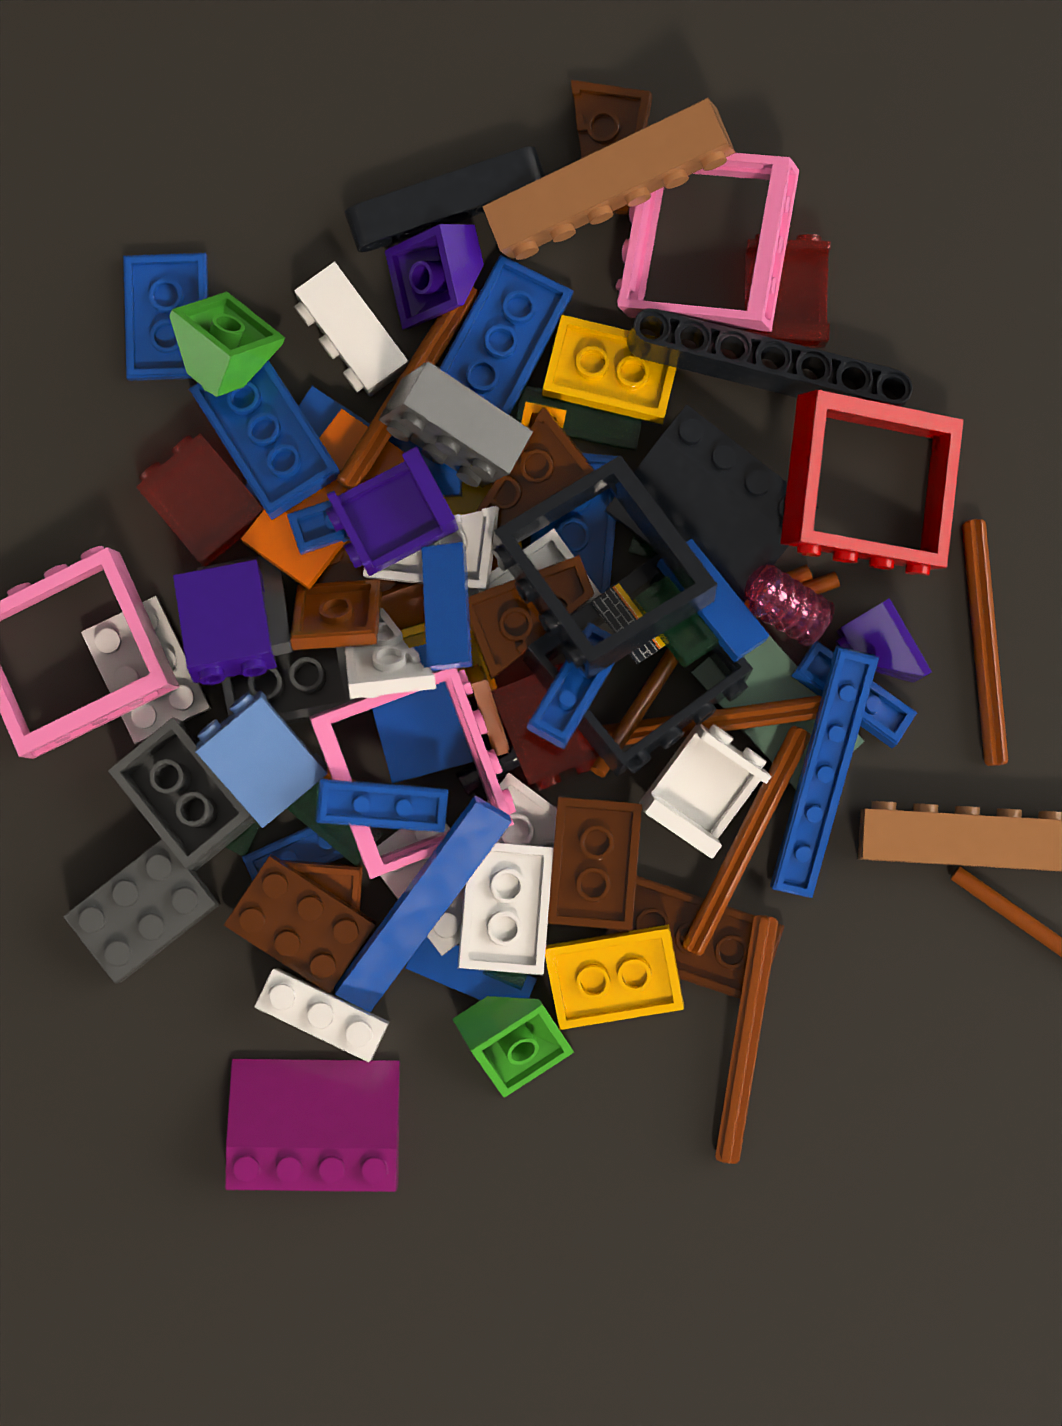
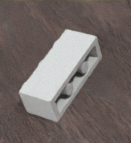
[294,261,409,397]
[255,968,390,1062]

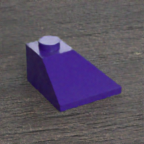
[385,224,484,330]
[835,598,932,683]

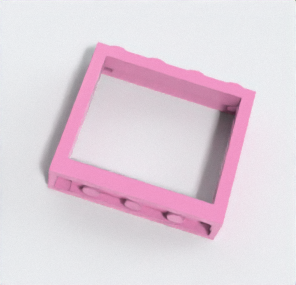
[616,153,799,332]
[0,546,180,759]
[309,668,516,879]

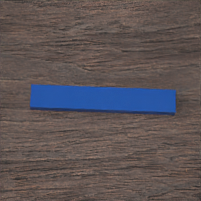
[770,646,879,898]
[334,796,512,1013]

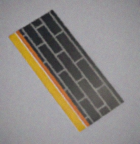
[591,583,665,664]

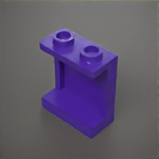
[325,446,459,576]
[173,559,277,685]

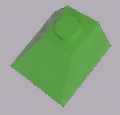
[169,292,285,397]
[452,996,574,1098]

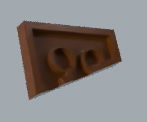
[571,80,653,215]
[476,406,595,528]
[469,555,595,680]

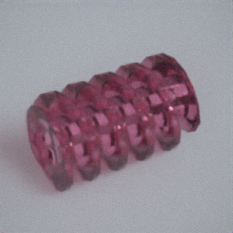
[745,564,835,646]

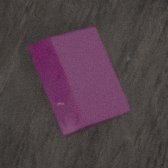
[225,1059,400,1192]

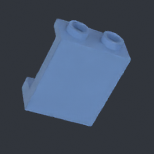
[195,690,328,828]

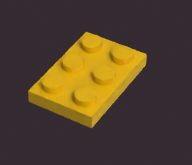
[542,315,676,424]
[545,925,684,1030]

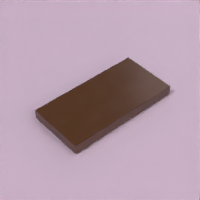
[605,876,785,999]

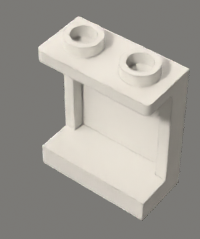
[639,724,771,859]

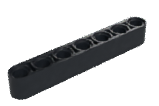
[627,308,913,407]

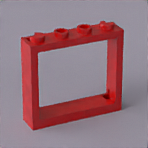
[780,390,964,576]

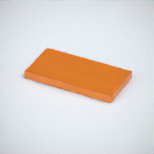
[241,409,405,590]

